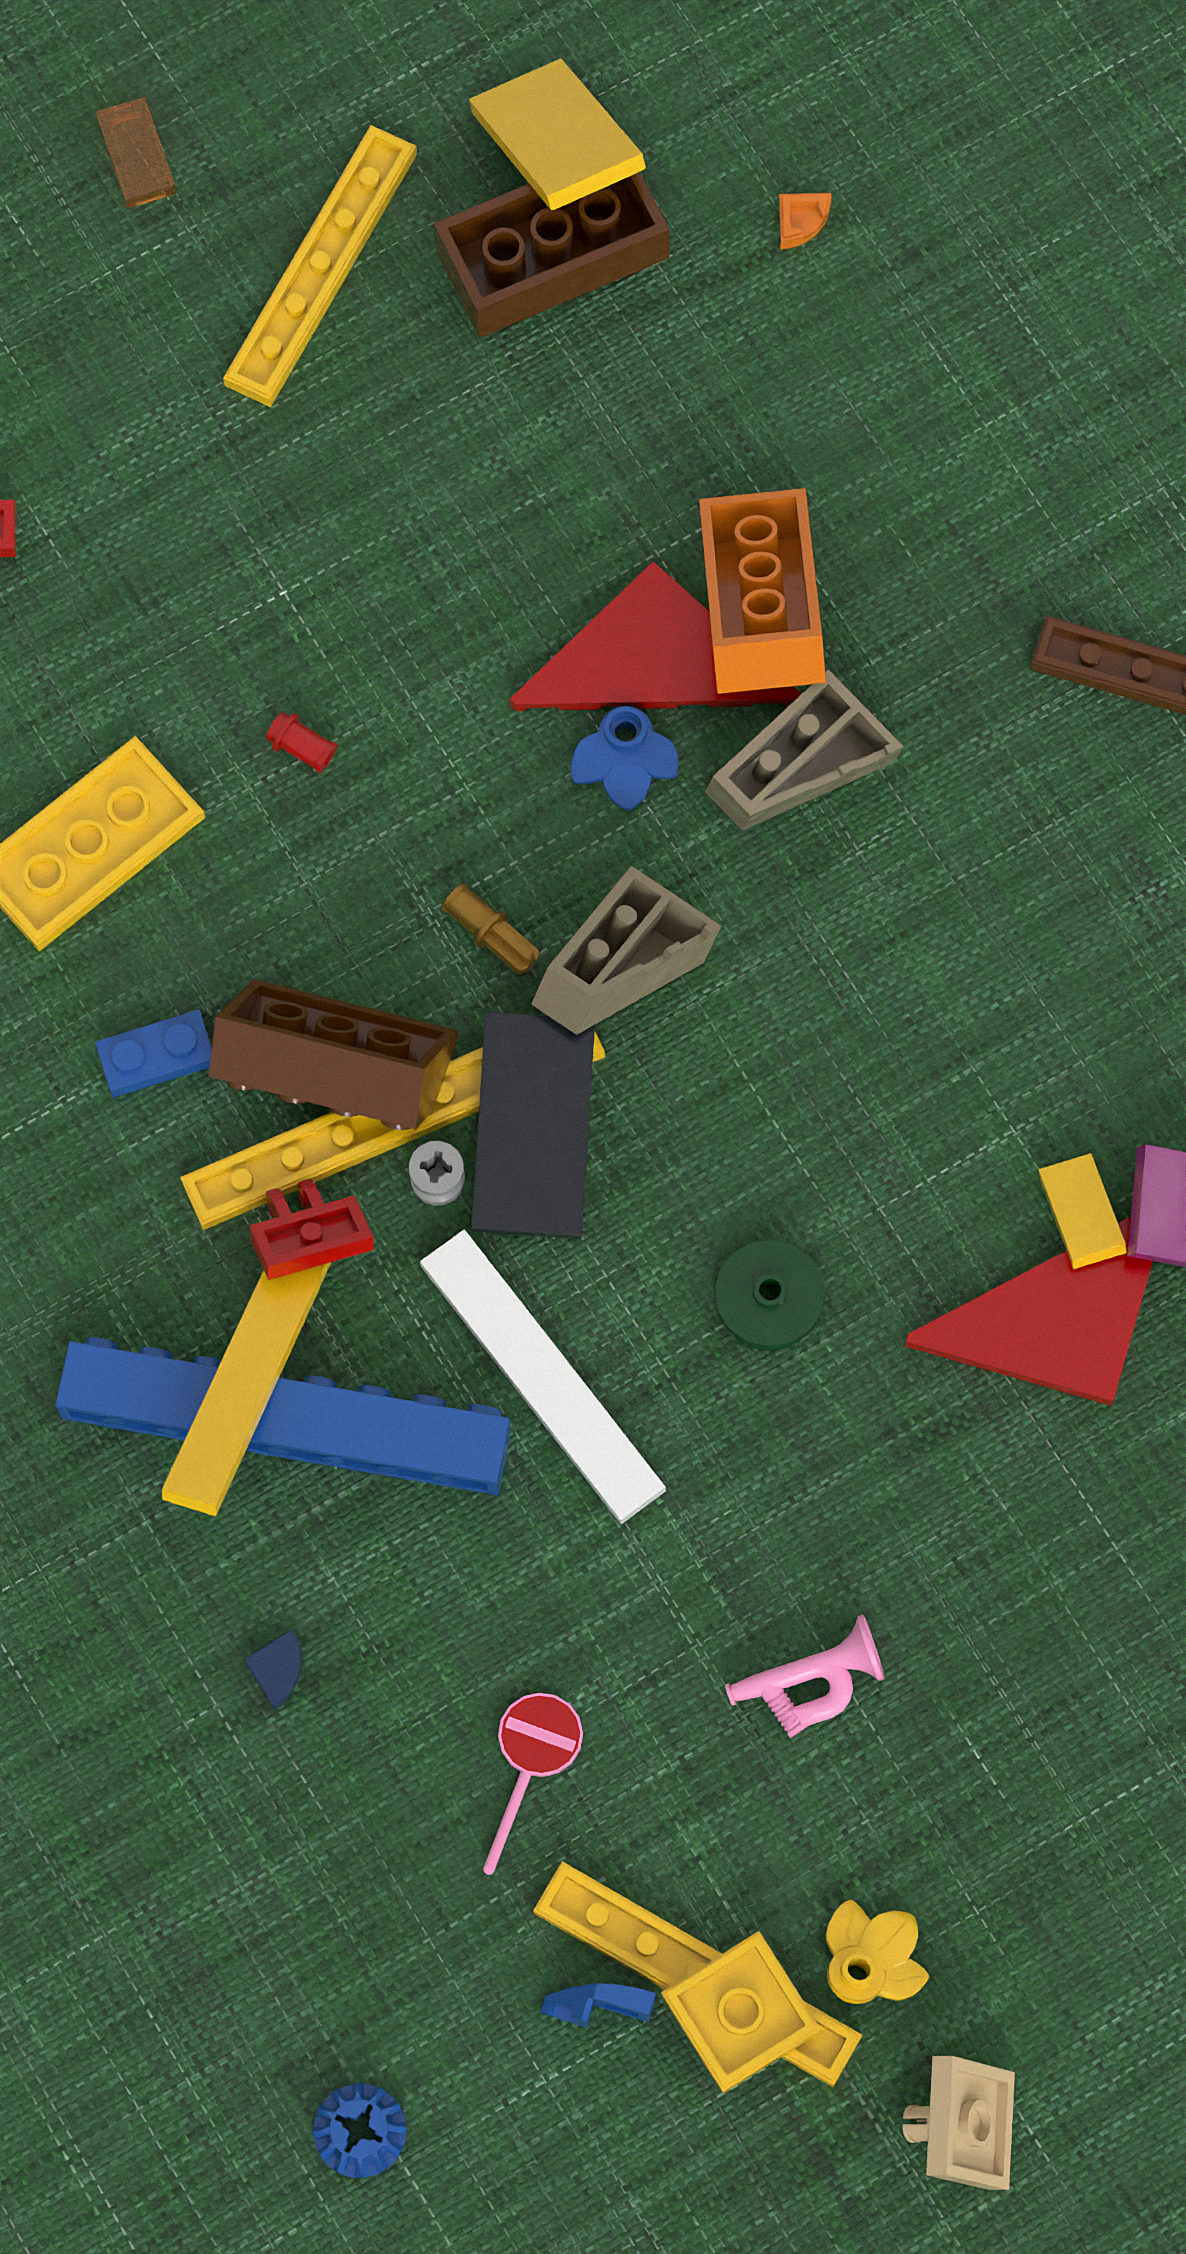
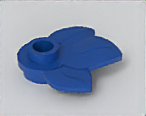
[571,706,678,811]

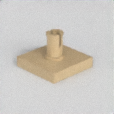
[903,2056,1015,2190]

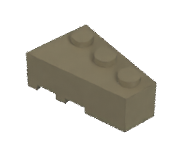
[705,669,904,831]
[531,866,722,1035]

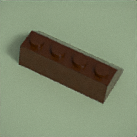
[208,979,458,1130]

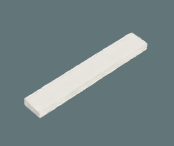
[420,1229,666,1524]

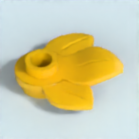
[825,1900,929,2004]

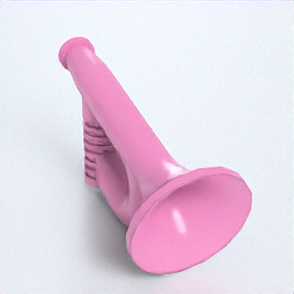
[725,1614,885,1738]

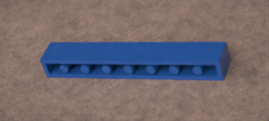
[55,1337,511,1496]

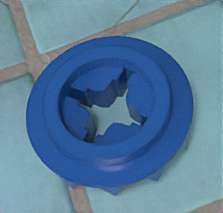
[313,2082,406,2178]

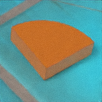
[779,193,831,249]

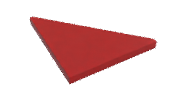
[510,562,801,711]
[905,1217,1153,1406]

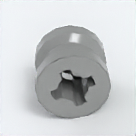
[409,1141,465,1206]

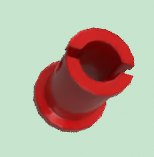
[266,712,338,774]

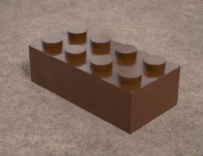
[434,172,669,338]

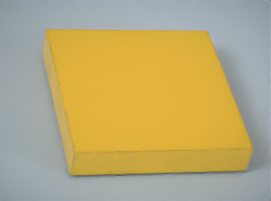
[661,1931,821,2094]

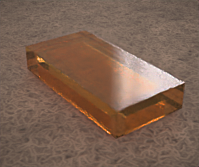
[96,97,177,208]

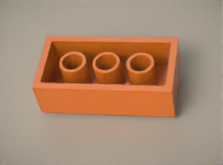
[699,488,826,694]

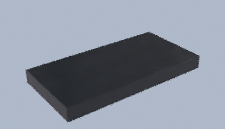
[471,1012,595,1239]

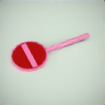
[483,1693,583,1875]

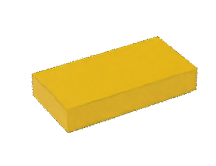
[1038,1153,1127,1269]

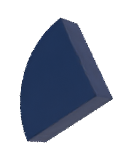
[244,1630,302,1710]

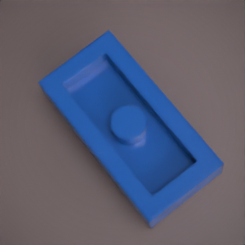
[95,1010,212,1098]

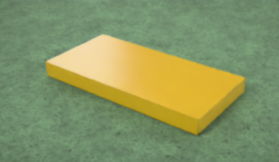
[469,58,646,210]
[0,736,205,952]

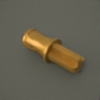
[442,883,540,975]

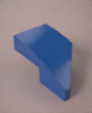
[540,1983,656,2028]

